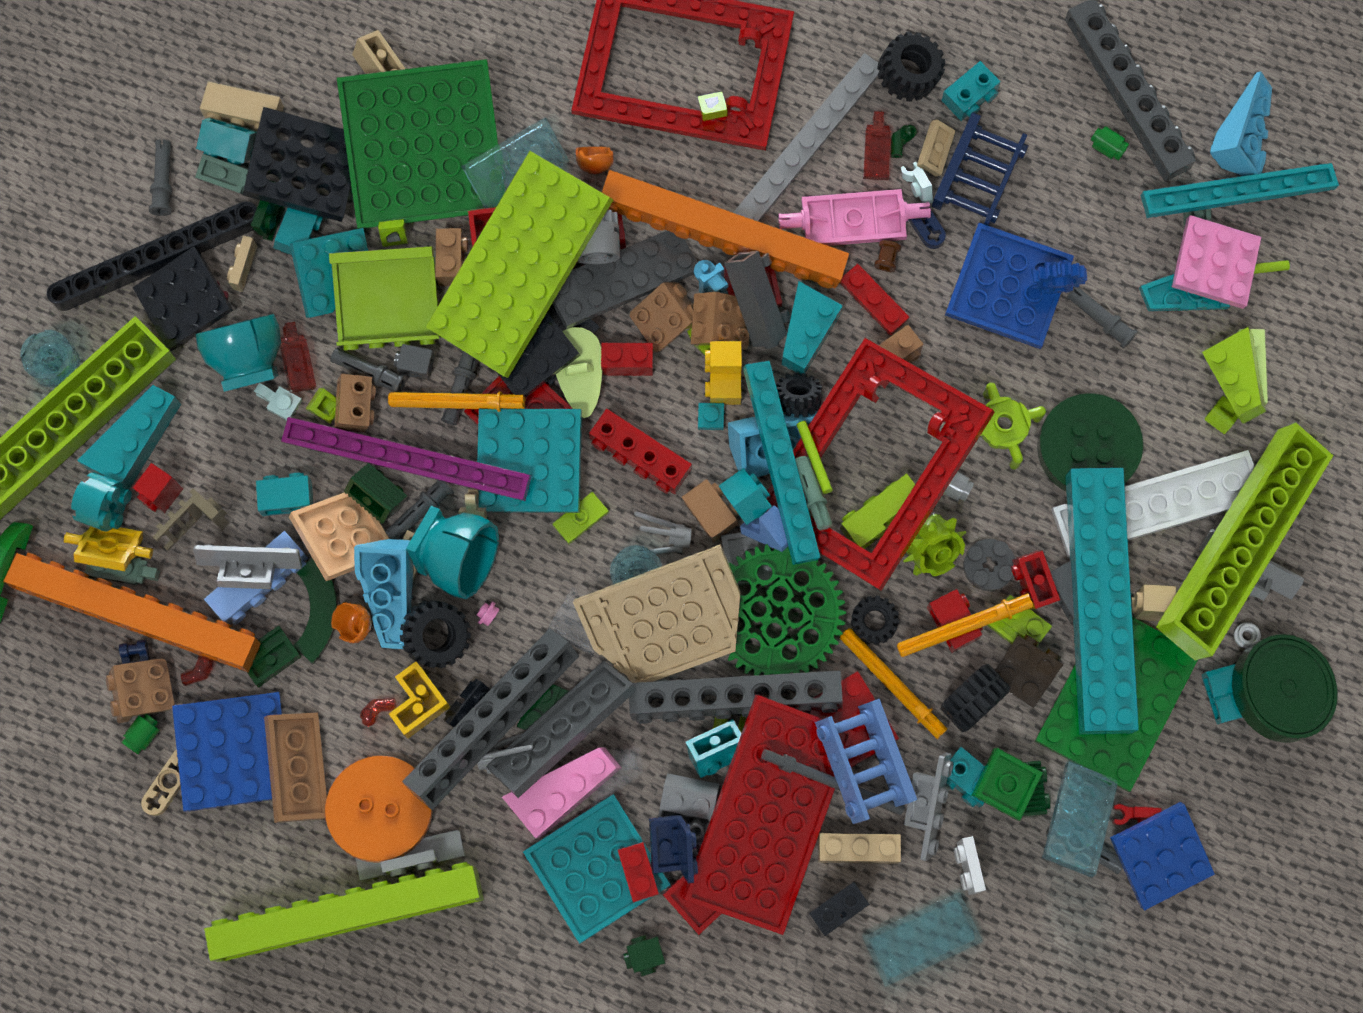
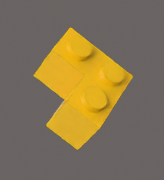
[705,341,742,405]
[389,661,450,739]

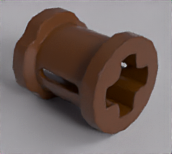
[874,240,902,272]

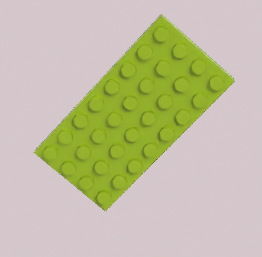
[426,151,613,378]

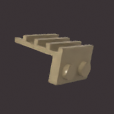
[152,488,229,551]

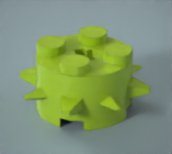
[903,513,966,576]

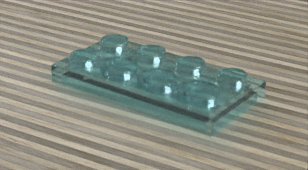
[461,117,570,209]
[1042,761,1118,878]
[862,892,983,987]

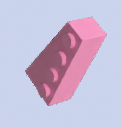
[502,747,622,838]

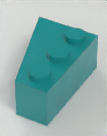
[781,281,843,376]

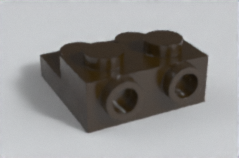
[995,634,1063,708]

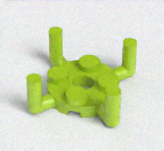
[980,383,1046,470]

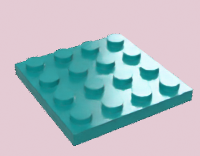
[477,409,582,513]
[523,794,671,944]

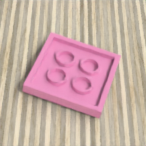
[1172,215,1261,309]

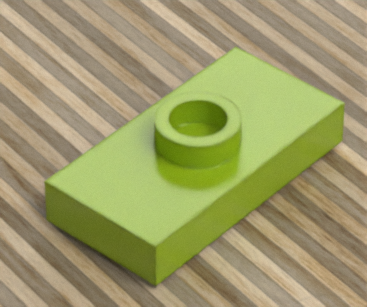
[552,492,609,545]

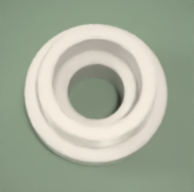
[1234,622,1261,649]

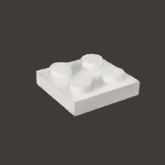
[954,836,986,895]

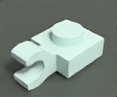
[901,162,933,203]
[254,383,302,421]

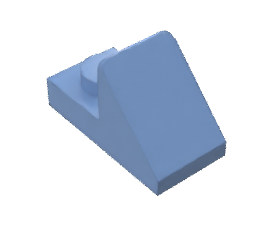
[740,506,788,552]

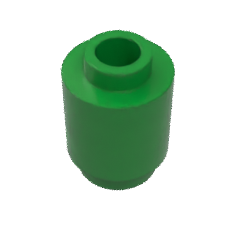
[1090,126,1129,161]
[121,714,160,755]

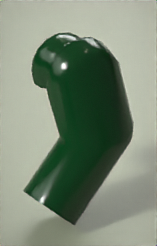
[890,124,917,158]

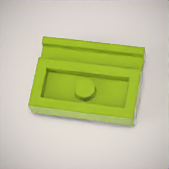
[987,595,1052,647]

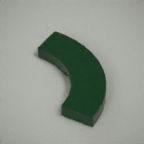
[294,558,337,664]

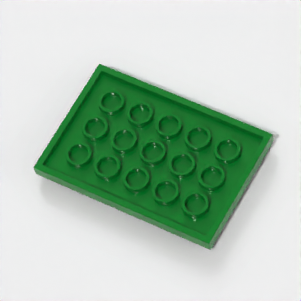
[1035,617,1198,793]

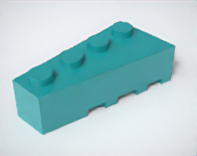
[77,385,181,490]

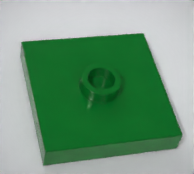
[971,748,1043,821]

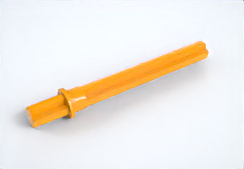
[388,392,525,412]
[897,593,1033,657]
[840,628,948,739]

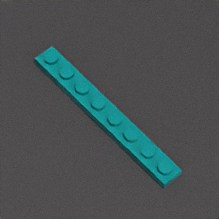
[1140,163,1339,218]
[743,361,820,565]

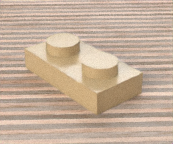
[917,120,955,177]
[227,236,257,292]

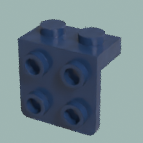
[649,815,698,884]

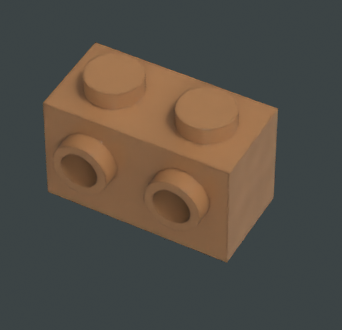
[435,228,468,286]
[879,325,924,363]
[334,374,375,432]
[682,479,739,543]

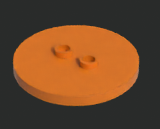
[325,756,433,863]

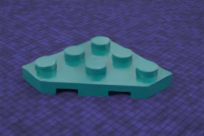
[289,228,368,318]

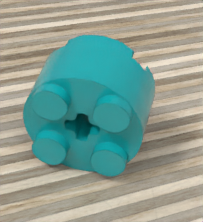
[71,472,132,532]

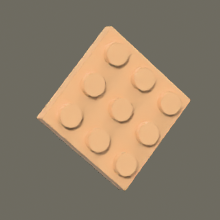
[289,492,389,581]

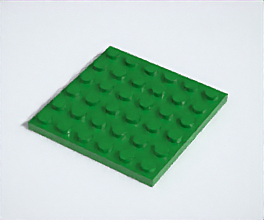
[337,59,505,229]

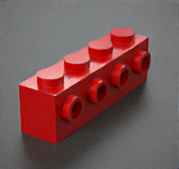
[589,408,692,495]

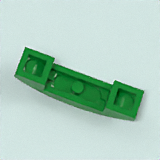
[0,522,33,623]

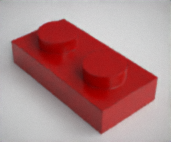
[618,842,659,903]

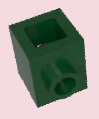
[623,935,666,977]

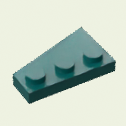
[1139,274,1230,311]

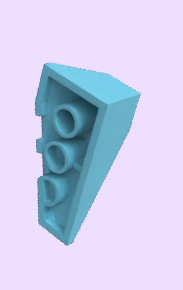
[1210,72,1272,176]
[728,411,818,477]
[354,539,414,649]

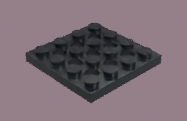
[242,107,351,222]

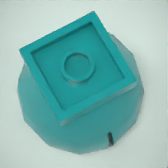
[196,314,281,392]
[406,506,499,599]

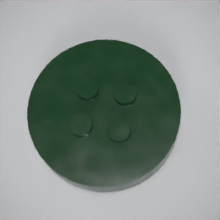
[1037,393,1143,491]
[1232,634,1338,743]

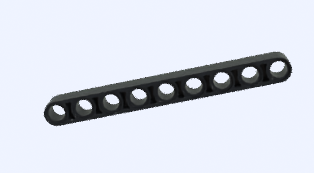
[47,201,257,311]

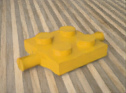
[64,526,153,571]

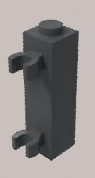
[724,251,791,349]

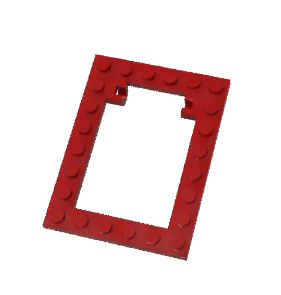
[571,0,794,151]
[766,338,995,591]

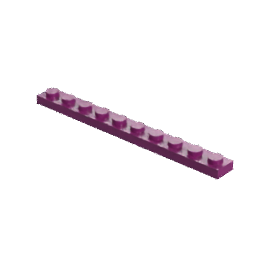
[281,417,532,501]

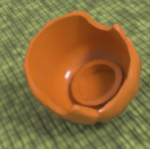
[576,147,614,174]
[331,602,372,643]

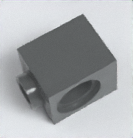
[394,344,435,381]

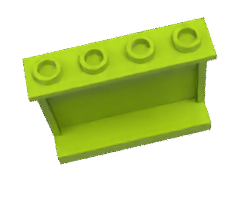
[329,246,441,350]

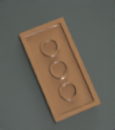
[264,713,327,823]

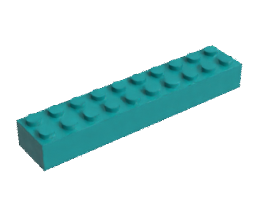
[1066,468,1139,734]

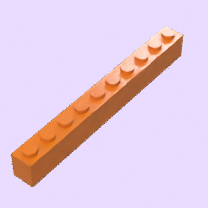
[602,170,849,289]
[3,553,261,673]

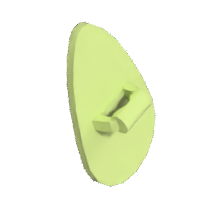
[556,327,602,418]

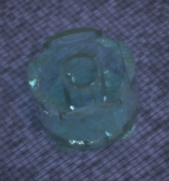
[20,330,80,387]
[610,545,662,585]

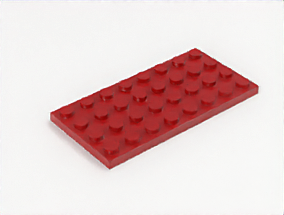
[682,694,855,935]

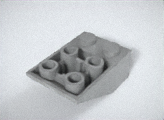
[658,773,719,859]

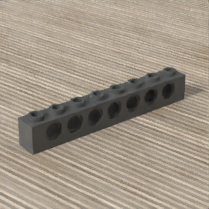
[1065,0,1196,182]
[402,628,579,810]
[629,671,843,724]

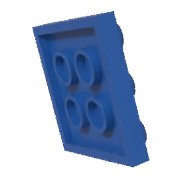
[1110,802,1215,911]

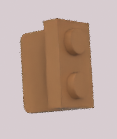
[630,282,693,352]
[691,292,749,350]
[106,658,174,723]

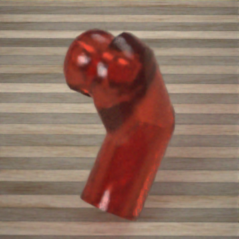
[180,655,214,686]
[360,698,396,726]

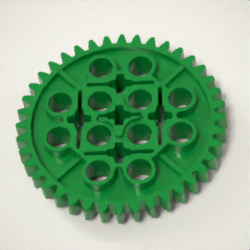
[728,544,846,676]

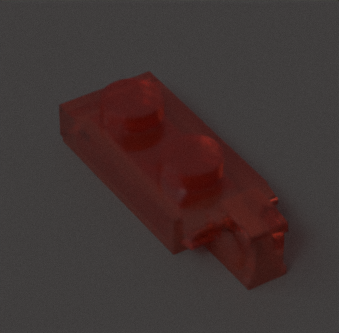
[863,111,891,181]
[280,322,316,393]

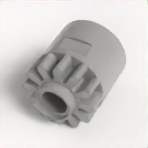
[578,210,620,264]

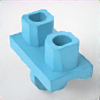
[694,260,728,294]

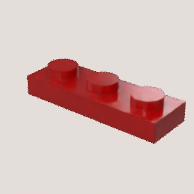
[840,264,909,336]

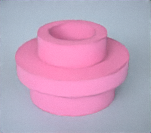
[476,601,499,626]

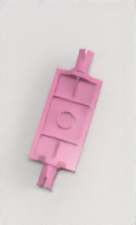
[778,189,931,246]

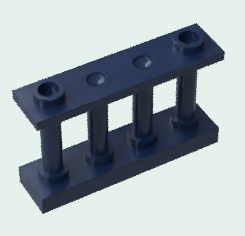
[931,112,1029,226]

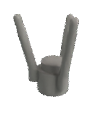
[634,511,692,555]
[477,733,533,774]

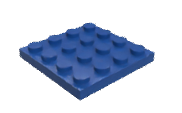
[945,223,1074,349]
[172,692,282,812]

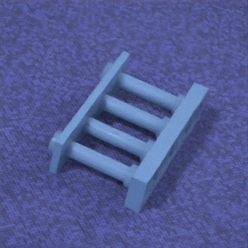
[815,699,917,824]

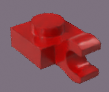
[1112,804,1162,826]

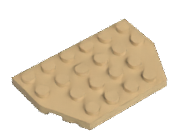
[573,544,740,683]

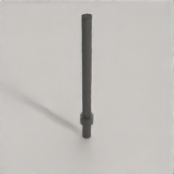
[761,749,904,815]

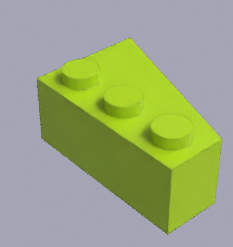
[1202,327,1266,424]
[840,474,915,549]

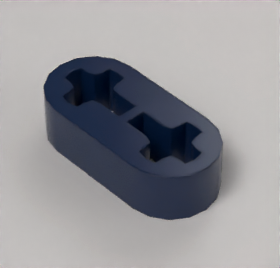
[909,209,946,249]

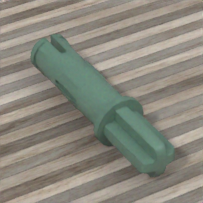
[795,456,832,530]

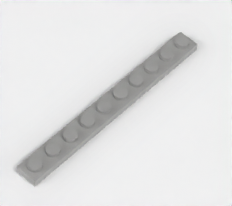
[733,53,880,222]

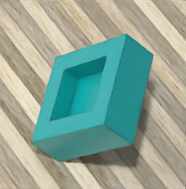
[698,403,724,430]

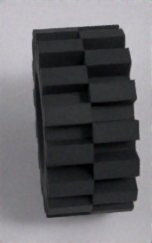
[776,373,822,418]
[851,595,899,645]

